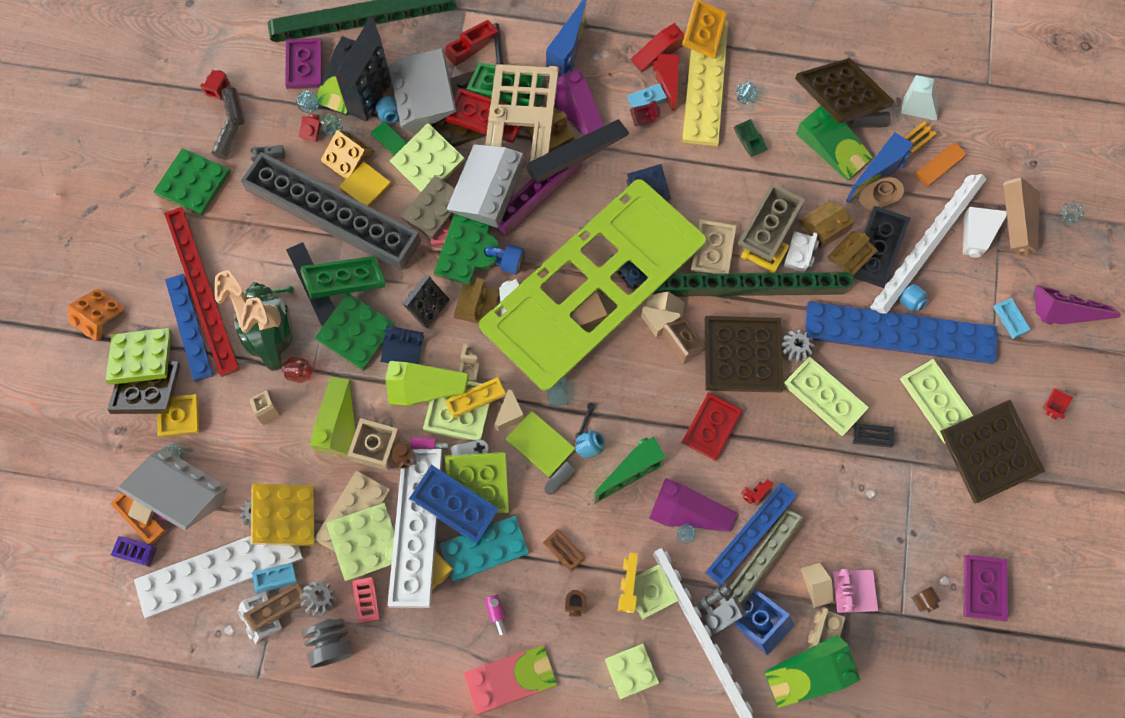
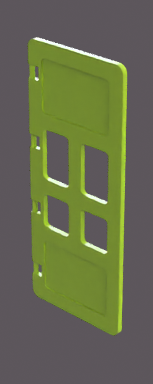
[479,180,706,391]

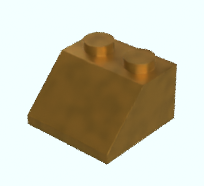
[799,201,855,249]

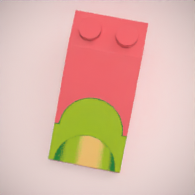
[464,645,557,715]

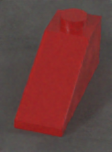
[631,23,685,72]
[653,54,679,110]

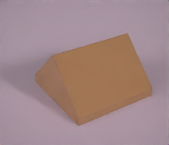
[661,319,705,364]

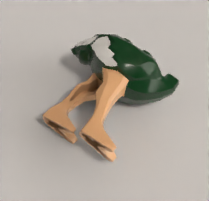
[215,270,293,371]

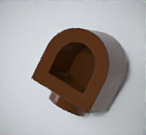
[392,442,416,469]
[911,586,941,613]
[565,590,586,617]

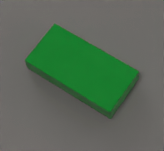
[370,121,407,156]

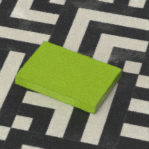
[506,411,575,478]

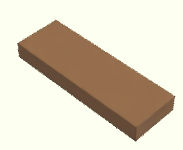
[243,583,304,633]

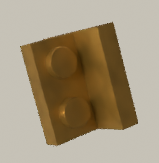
[525,109,574,152]
[827,231,878,276]
[454,278,500,324]

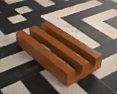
[543,528,585,572]

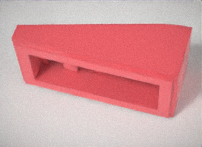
[352,577,380,623]

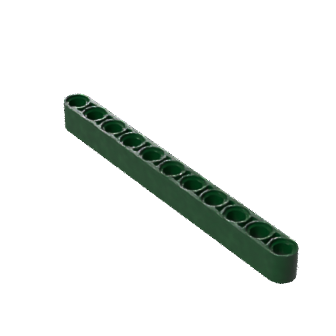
[267,0,456,42]
[653,272,854,297]

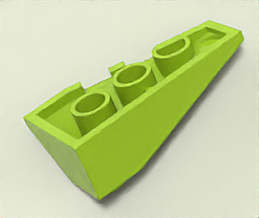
[385,361,469,407]
[310,377,355,456]

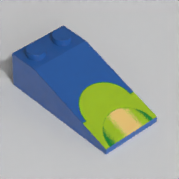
[546,0,587,77]
[846,132,913,202]

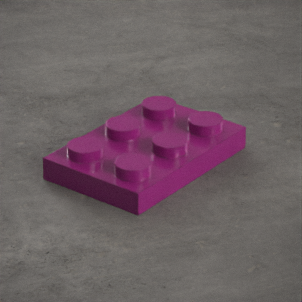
[285,38,322,89]
[963,555,1007,622]

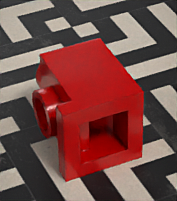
[200,69,230,100]

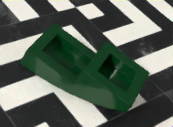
[733,119,768,157]

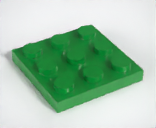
[153,148,230,216]
[315,293,395,371]

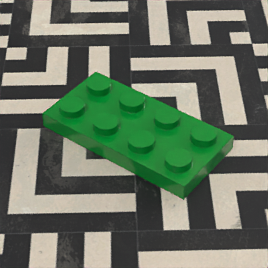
[300,256,386,299]

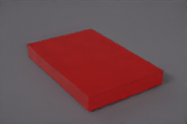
[681,392,743,461]

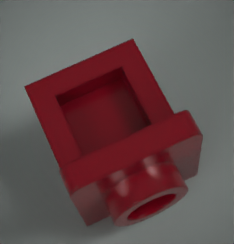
[630,100,660,127]

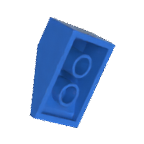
[733,589,795,656]

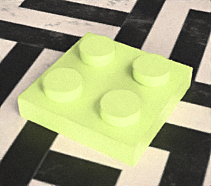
[633,564,679,620]
[604,644,659,699]

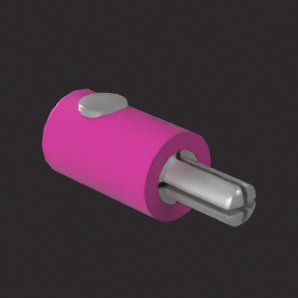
[411,437,449,450]
[484,595,506,636]

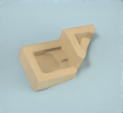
[458,344,480,382]

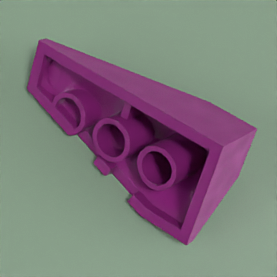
[554,68,604,135]
[1035,285,1121,325]
[649,478,737,532]

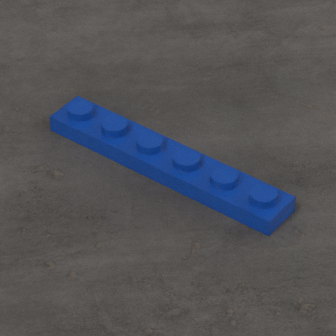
[165,274,214,382]
[705,482,797,586]

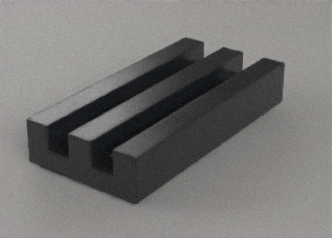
[853,423,894,448]

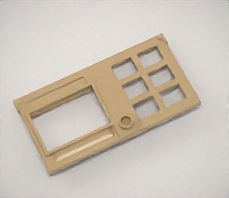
[485,64,559,177]

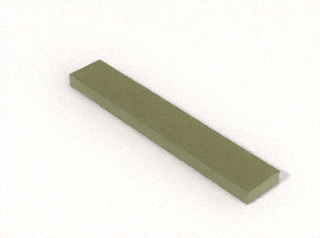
[718,509,805,607]

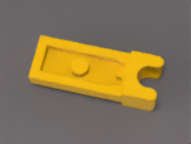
[618,552,638,613]

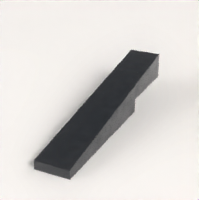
[526,119,629,184]
[286,242,335,327]

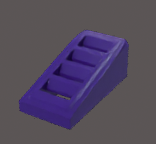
[111,536,157,567]

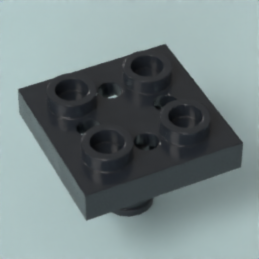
[403,275,450,328]

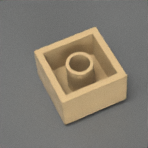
[347,418,401,471]

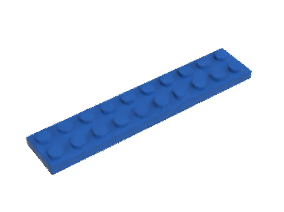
[804,302,997,364]

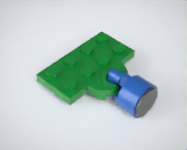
[434,213,526,286]

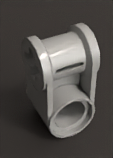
[450,440,490,455]

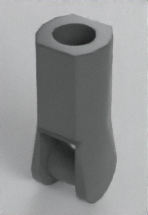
[251,145,285,162]
[544,462,575,495]

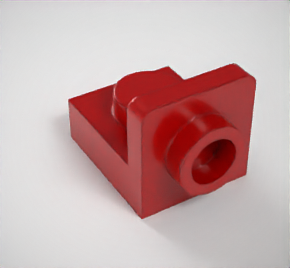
[741,479,774,506]

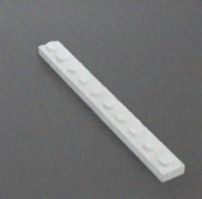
[870,174,986,313]
[653,548,753,718]

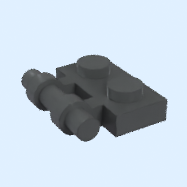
[696,585,747,636]

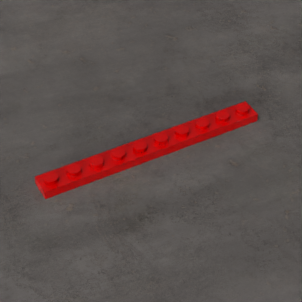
[164,207,240,377]

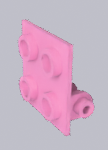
[832,569,878,613]

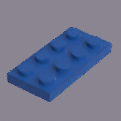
[409,464,499,543]

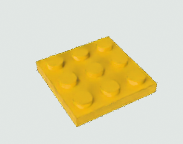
[251,483,314,546]

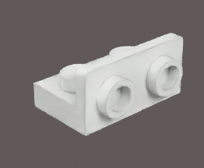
[784,231,819,272]
[238,592,282,644]

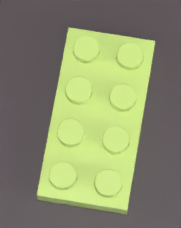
[783,356,869,436]
[900,359,973,444]

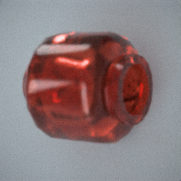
[282,357,312,383]

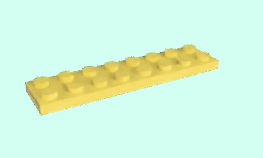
[682,21,728,146]

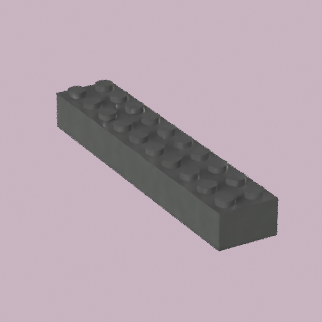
[241,152,421,271]

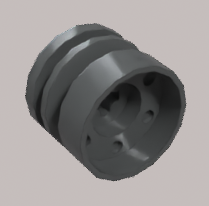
[301,619,354,668]

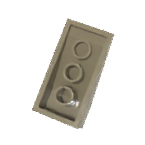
[737,183,805,262]

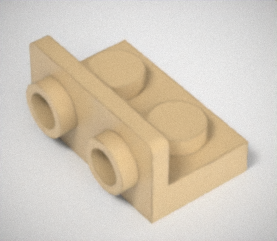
[808,608,845,648]

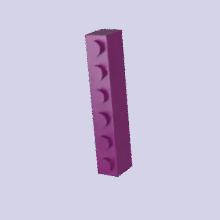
[495,162,583,237]

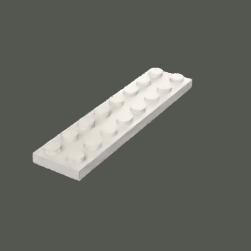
[388,449,443,608]
[134,536,304,619]

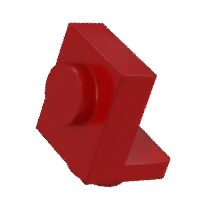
[298,113,325,142]
[1042,388,1073,420]

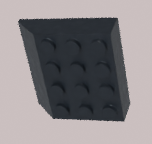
[335,17,391,122]

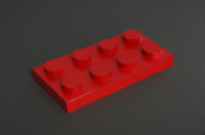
[446,88,521,143]

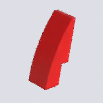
[445,20,499,66]

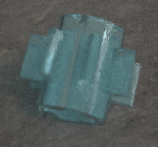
[735,82,758,104]
[296,90,319,113]
[320,113,343,136]
[1059,200,1085,225]

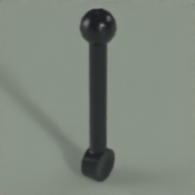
[575,403,595,439]

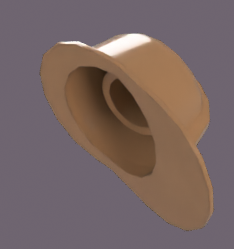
[859,176,904,210]

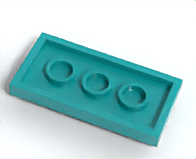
[440,516,529,583]

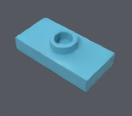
[627,83,667,107]
[993,298,1031,339]
[252,562,297,594]

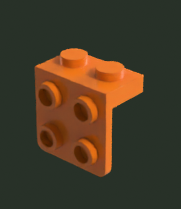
[68,289,124,341]

